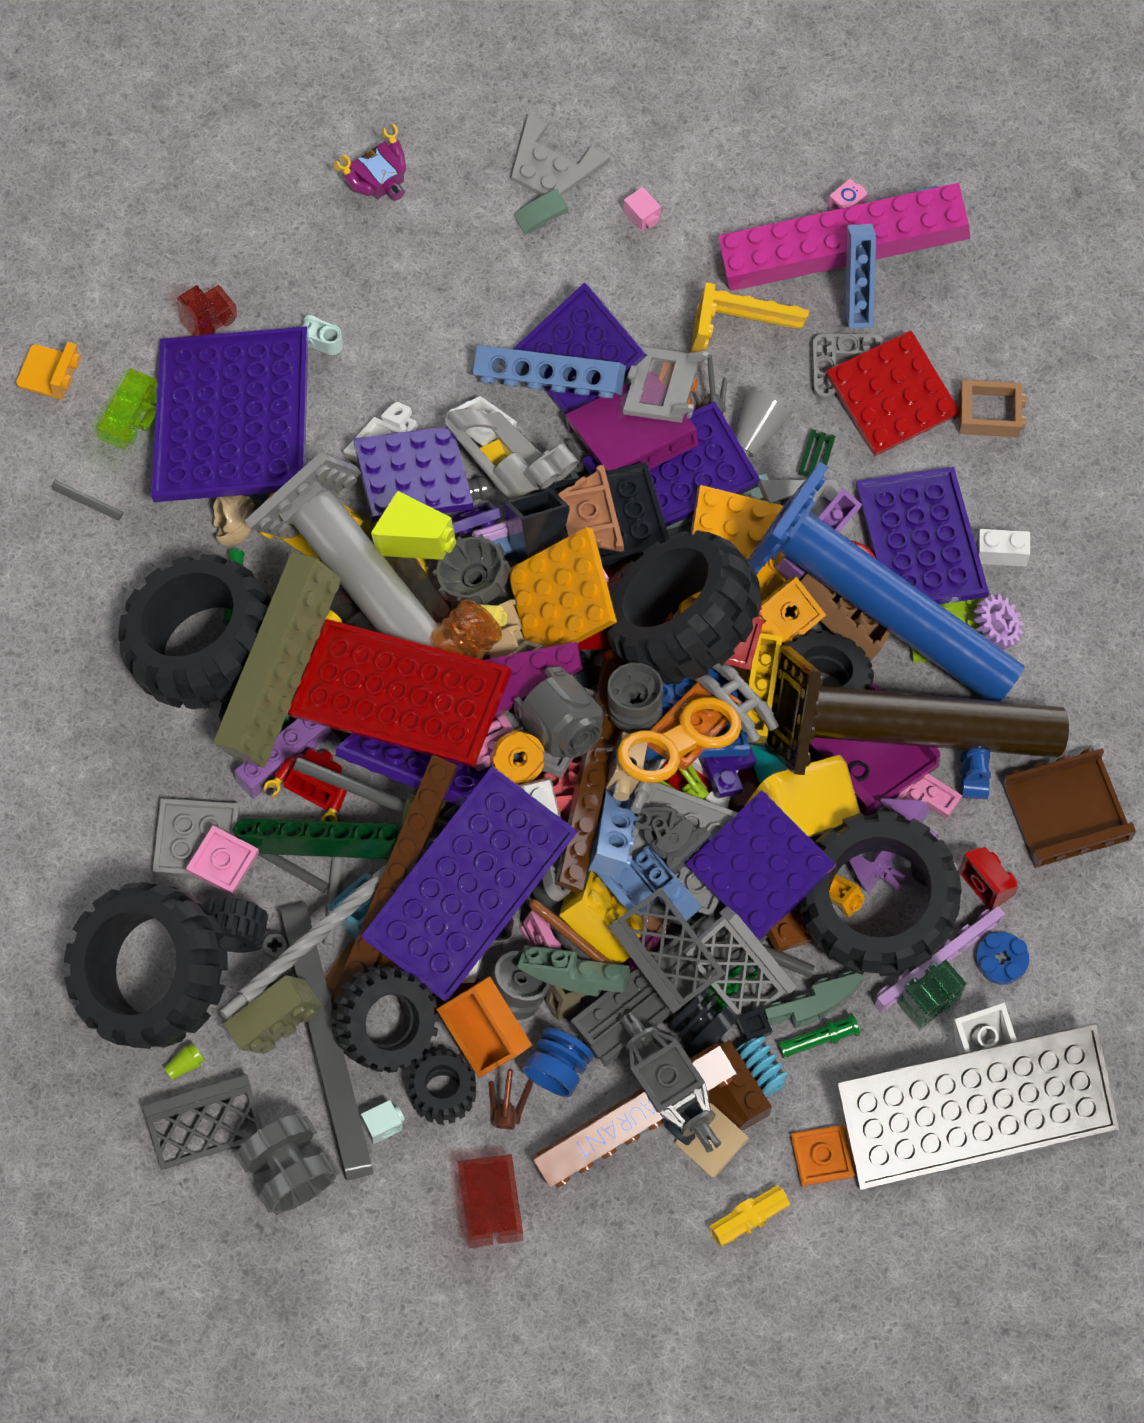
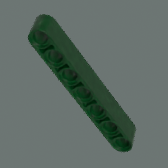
[233,818,401,859]

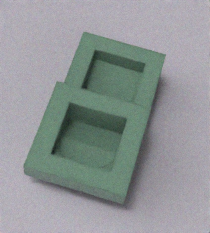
[514,189,568,235]

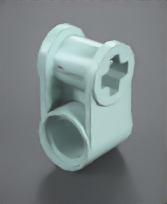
[302,315,343,355]

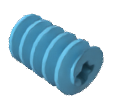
[736,1036,789,1097]

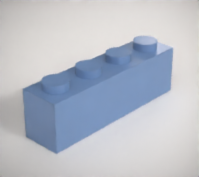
[845,224,876,328]

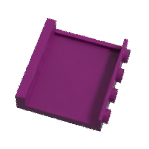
[565,372,699,471]
[809,683,940,816]

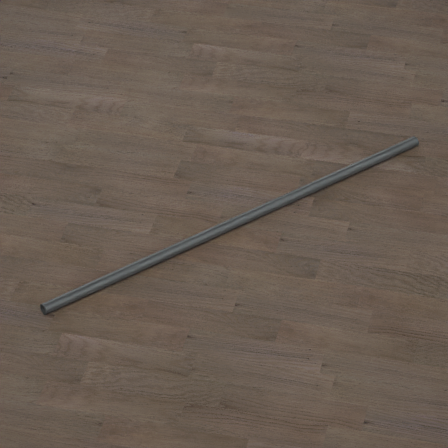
[294,757,815,978]

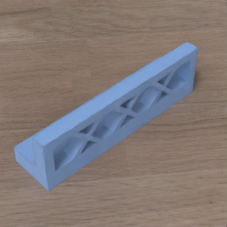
[589,850,659,916]

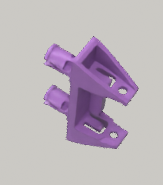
[849,798,939,893]

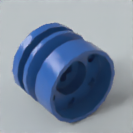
[522,1028,594,1097]

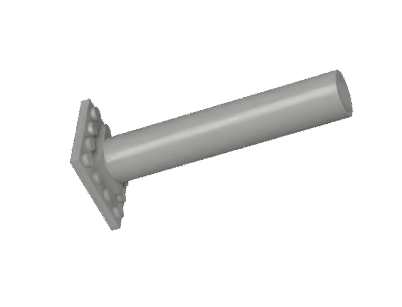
[244,452,460,654]

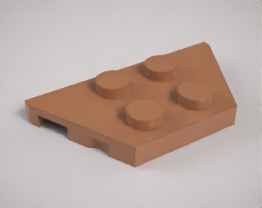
[558,464,624,552]

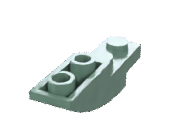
[518,945,630,997]
[764,971,865,1029]

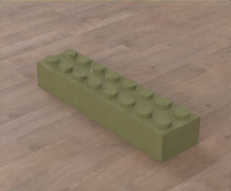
[213,552,342,768]

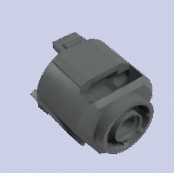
[514,666,604,758]

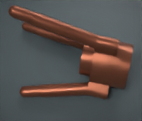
[489,1069,533,1130]

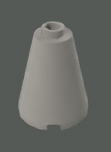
[735,386,793,457]

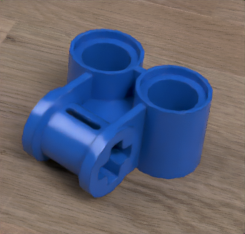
[960,748,991,800]

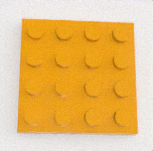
[509,527,617,648]

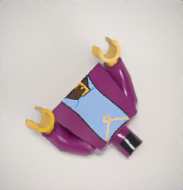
[333,124,406,201]

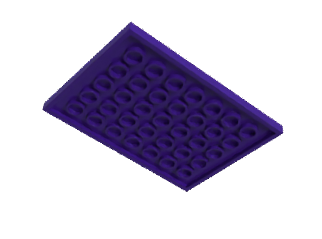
[151,326,309,502]

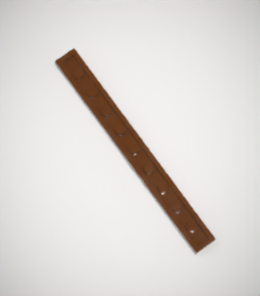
[555,649,626,894]
[331,755,458,1004]

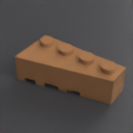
[800,572,891,661]

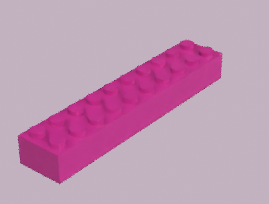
[719,183,970,291]

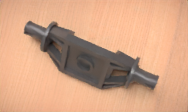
[620,1011,721,1153]

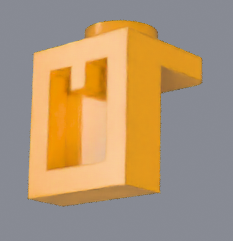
[829,874,865,918]

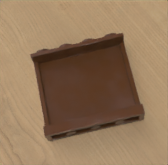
[1003,748,1136,868]

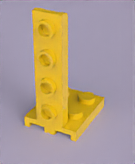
[690,282,809,353]

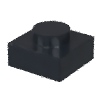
[737,1007,773,1042]

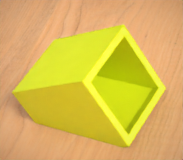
[371,491,456,560]

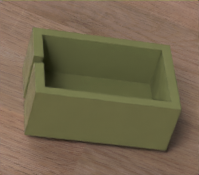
[223,975,323,1054]

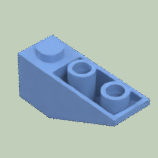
[631,845,702,921]

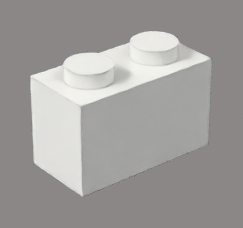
[976,529,1030,566]

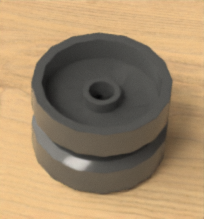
[490,951,550,1020]

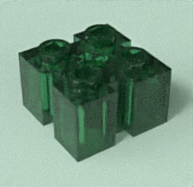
[899,959,967,1030]

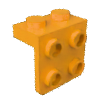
[16,342,81,400]

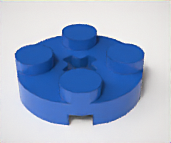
[976,932,1029,985]

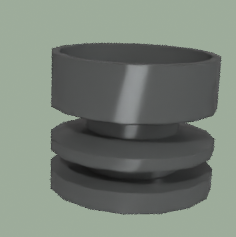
[608,663,663,733]

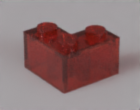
[177,285,237,336]

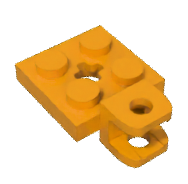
[760,575,826,645]

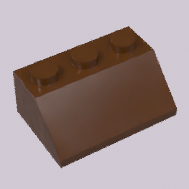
[708,1040,772,1131]

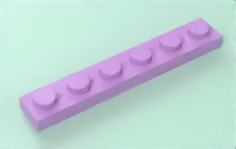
[875,906,1005,1013]

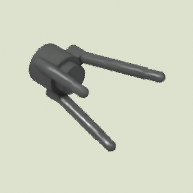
[692,354,727,414]

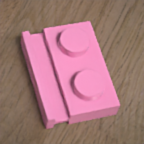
[520,910,562,950]

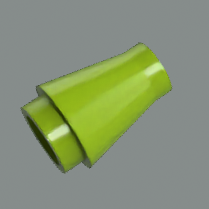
[164,1043,205,1080]

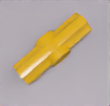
[709,1185,790,1248]

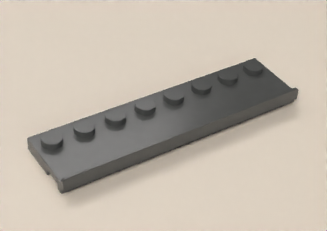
[570,902,767,1067]

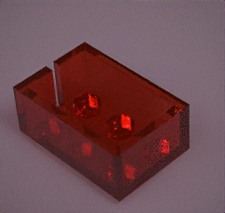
[458,1154,523,1248]

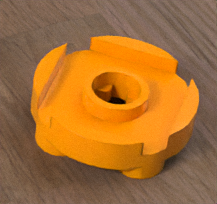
[490,730,545,784]

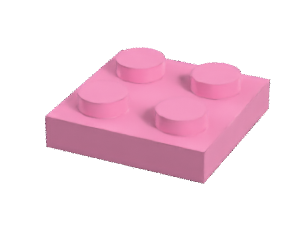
[186,826,259,896]

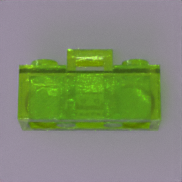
[96,368,158,450]

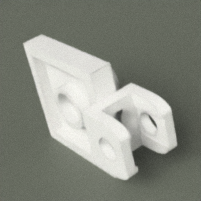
[343,402,418,463]

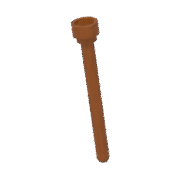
[529,899,632,974]

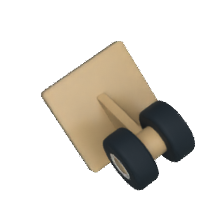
[664,1103,749,1178]

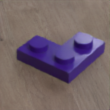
[700,742,757,799]

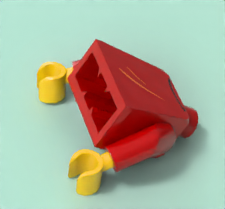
[263,749,347,822]

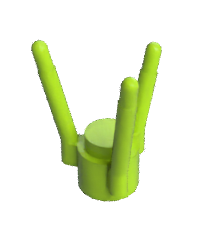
[658,764,710,800]

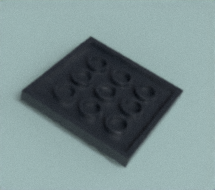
[549,462,669,566]

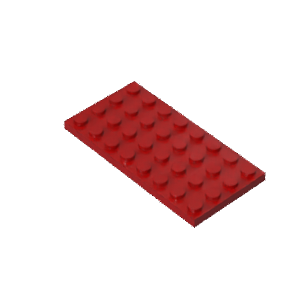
[288,619,512,767]

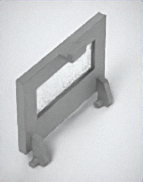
[623,347,709,423]

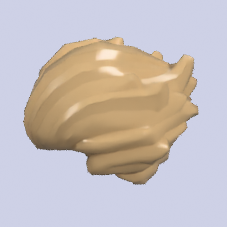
[213,495,255,546]

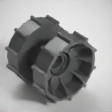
[433,534,514,625]
[235,1112,340,1215]

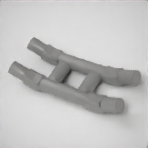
[695,663,779,743]

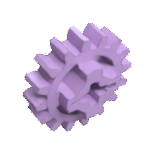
[974,594,1023,649]

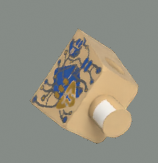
[606,732,648,801]

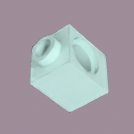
[361,1100,405,1145]

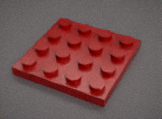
[826,330,961,457]

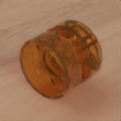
[432,599,502,660]

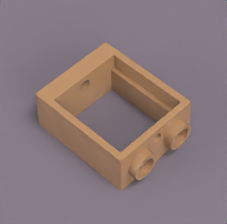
[959,380,1026,438]

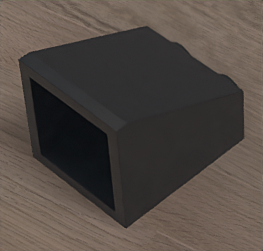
[504,488,570,563]

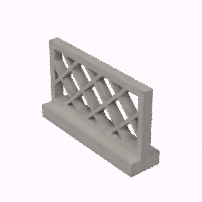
[683,906,797,1017]

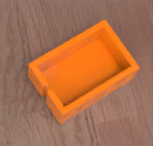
[437,976,532,1078]

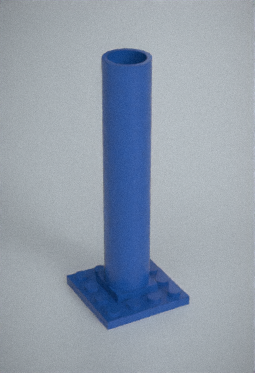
[747,461,1025,702]

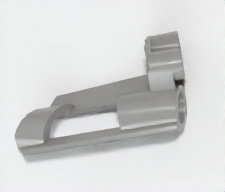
[445,409,579,500]

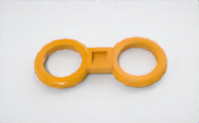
[617,697,742,783]

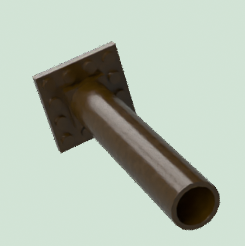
[764,646,1069,775]

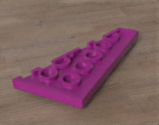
[484,642,582,717]

